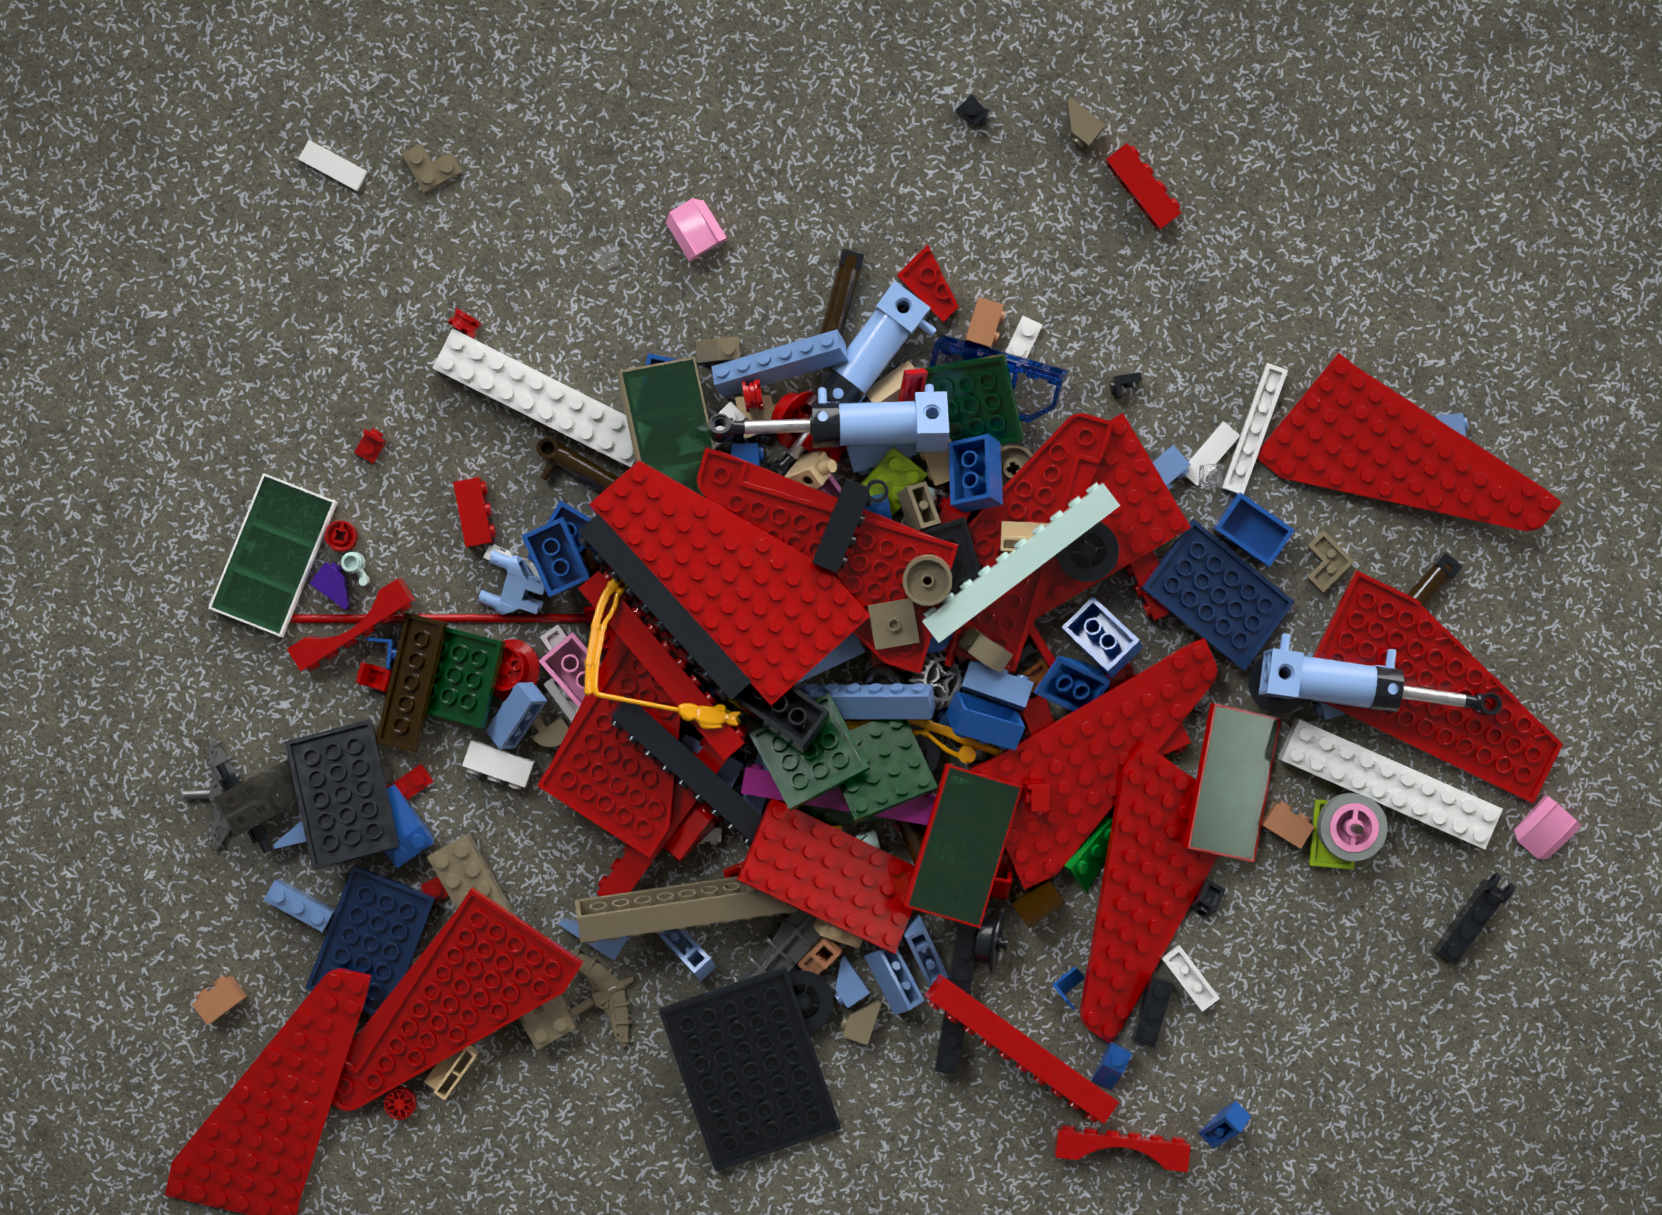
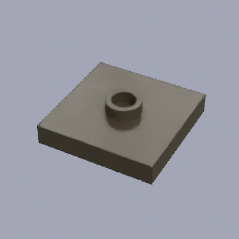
[868,598,920,650]

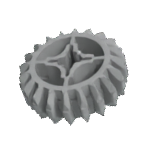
[908,651,964,710]

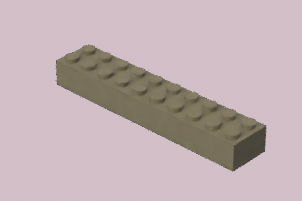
[427,832,577,1050]
[575,876,800,943]

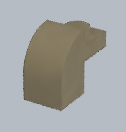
[958,627,1013,673]
[530,714,570,747]

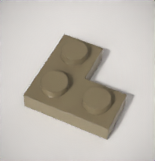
[402,143,463,193]
[1307,530,1355,593]

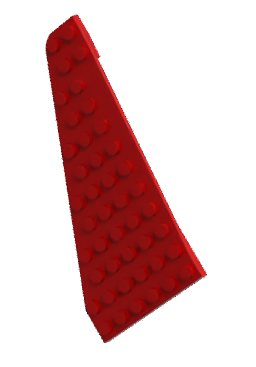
[537,598,687,858]
[165,968,371,1215]

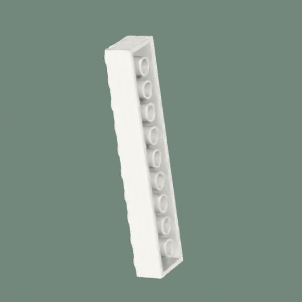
[433,328,653,468]
[1278,719,1503,849]

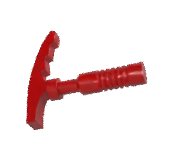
[944,621,974,667]

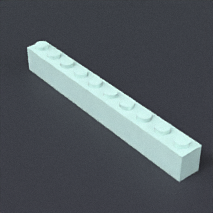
[922,482,1120,643]

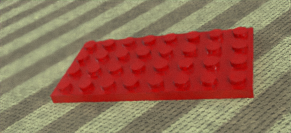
[736,798,923,954]

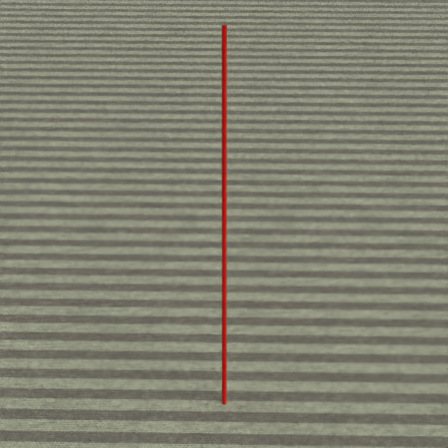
[277,614,590,623]

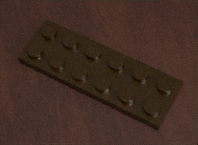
[376,613,448,753]

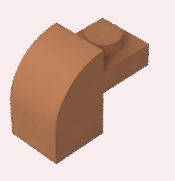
[797,937,843,974]

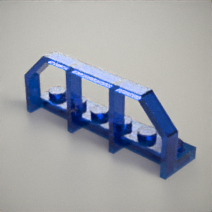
[929,335,1069,423]

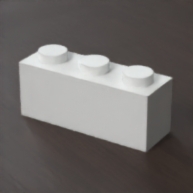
[462,740,536,790]

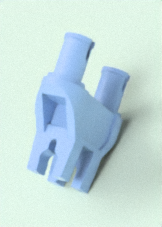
[478,550,546,615]

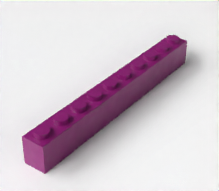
[741,763,966,831]

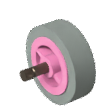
[1317,793,1388,861]

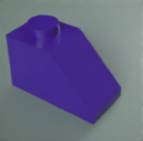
[309,561,351,610]

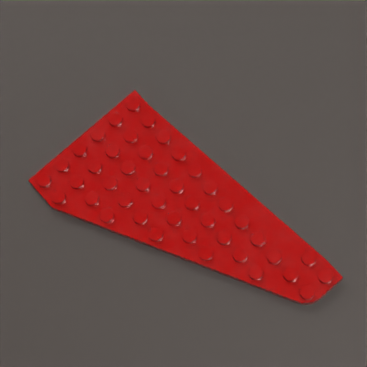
[1256,353,1562,531]
[931,413,1114,672]
[697,447,959,674]
[970,638,1217,890]
[1079,742,1243,1043]
[332,887,584,1111]

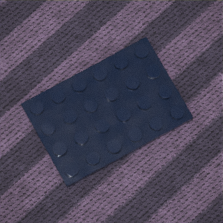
[1140,519,1295,671]
[306,865,436,1015]

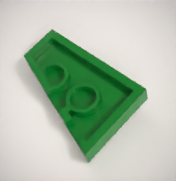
[1064,816,1113,893]

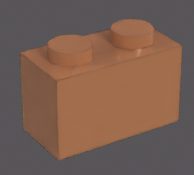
[965,297,1006,349]
[1262,801,1315,849]
[192,975,247,1025]

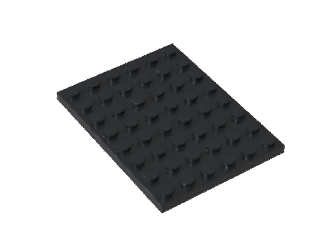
[659,966,841,1172]

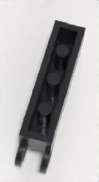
[812,478,889,573]
[1433,872,1516,966]

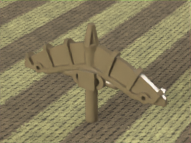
[569,948,634,1048]

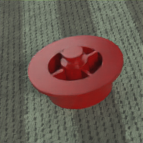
[771,391,818,449]
[493,639,540,700]

